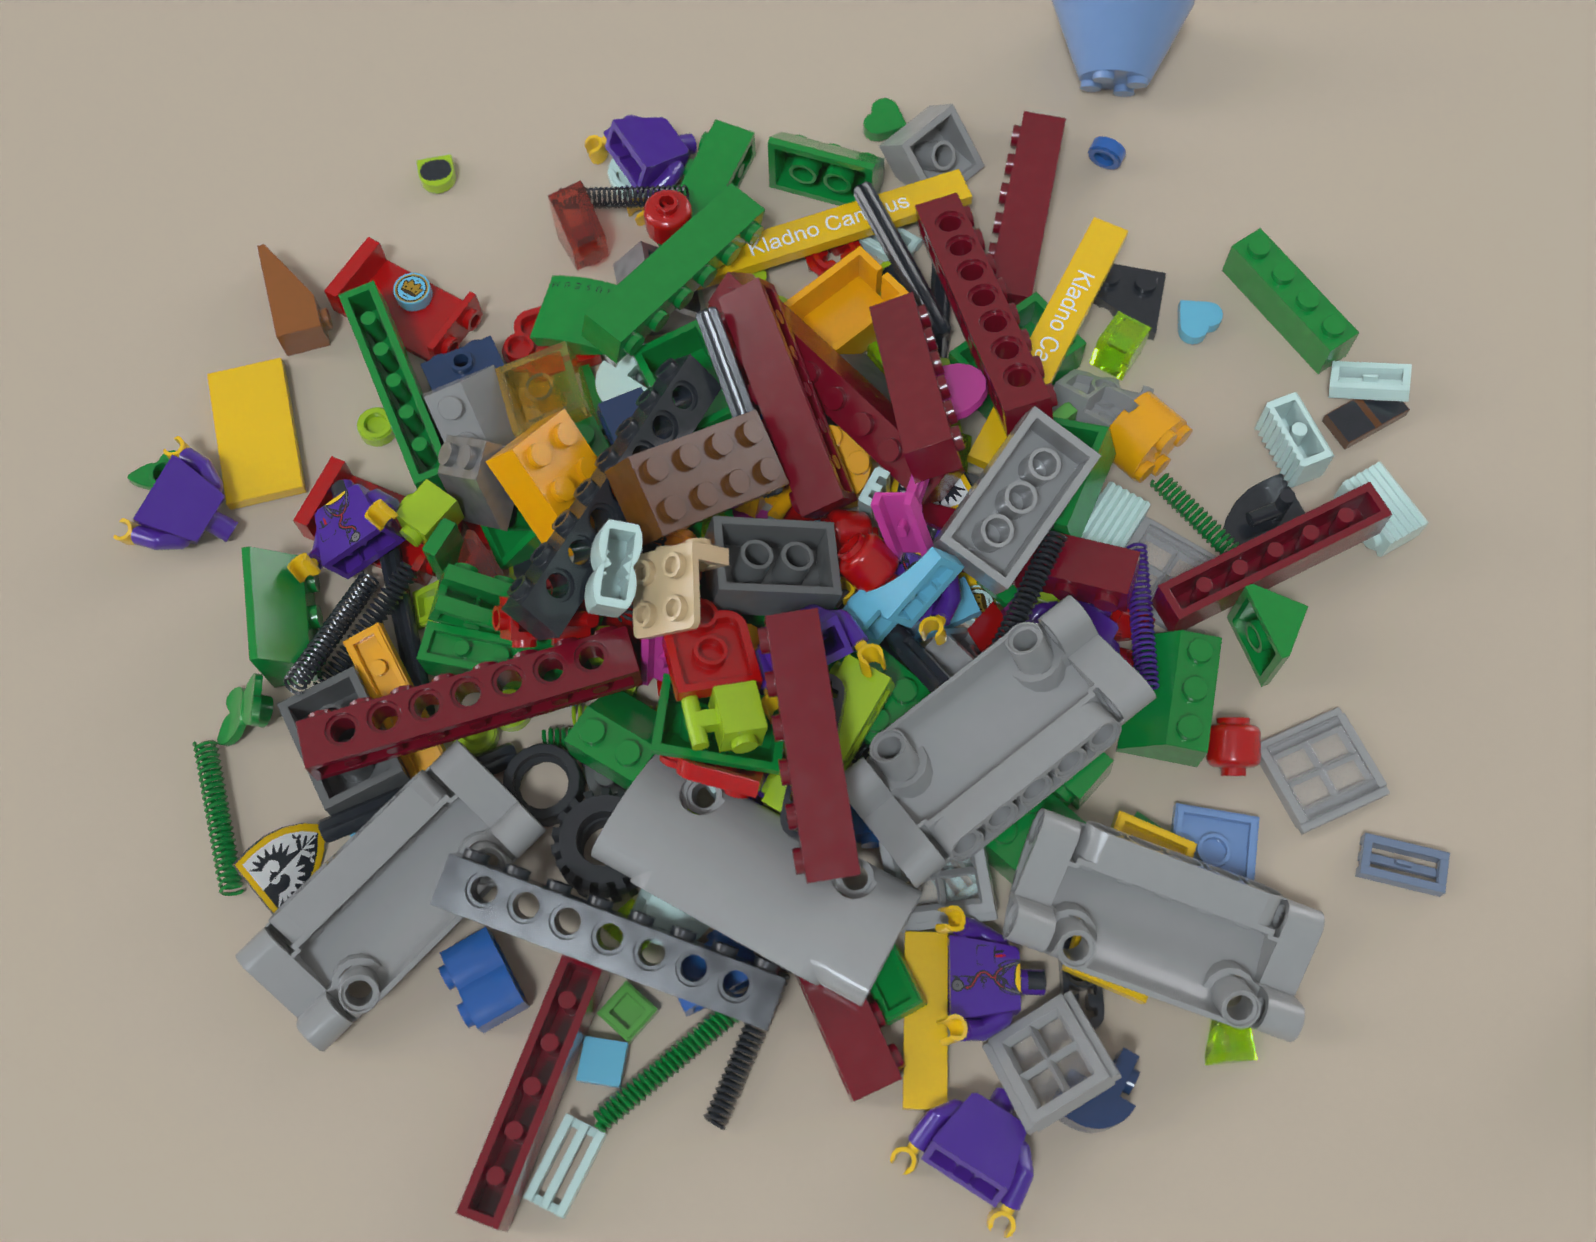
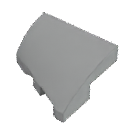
[1052,369,1154,427]

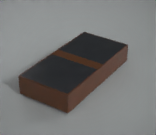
[1322,399,1410,449]

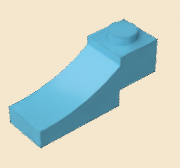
[842,547,965,645]

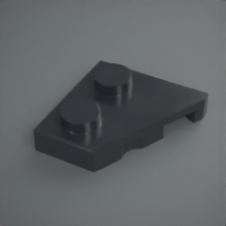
[1093,264,1166,340]

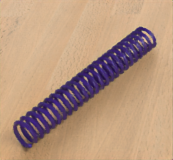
[1126,543,1160,690]

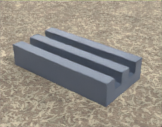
[1355,833,1450,897]

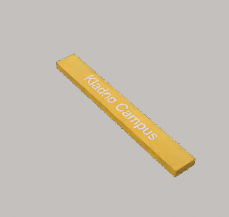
[697,169,972,291]
[967,217,1128,469]

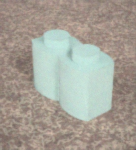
[584,519,642,618]

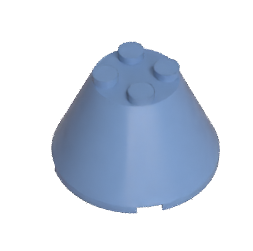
[1052,0,1195,97]

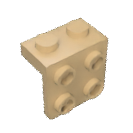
[633,538,729,639]

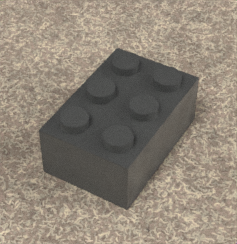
[704,516,842,616]
[277,667,411,815]

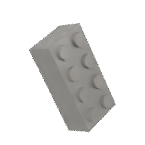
[933,406,1101,595]

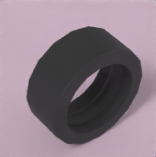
[503,744,585,827]

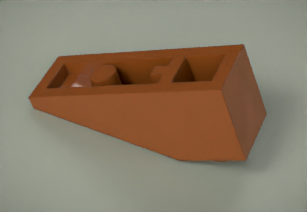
[257,244,333,356]

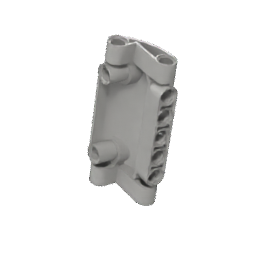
[844,595,1156,888]
[236,740,546,1052]
[591,754,923,1007]
[1003,808,1325,1042]

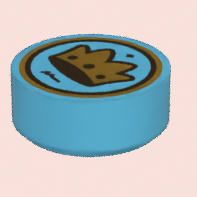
[393,273,433,311]

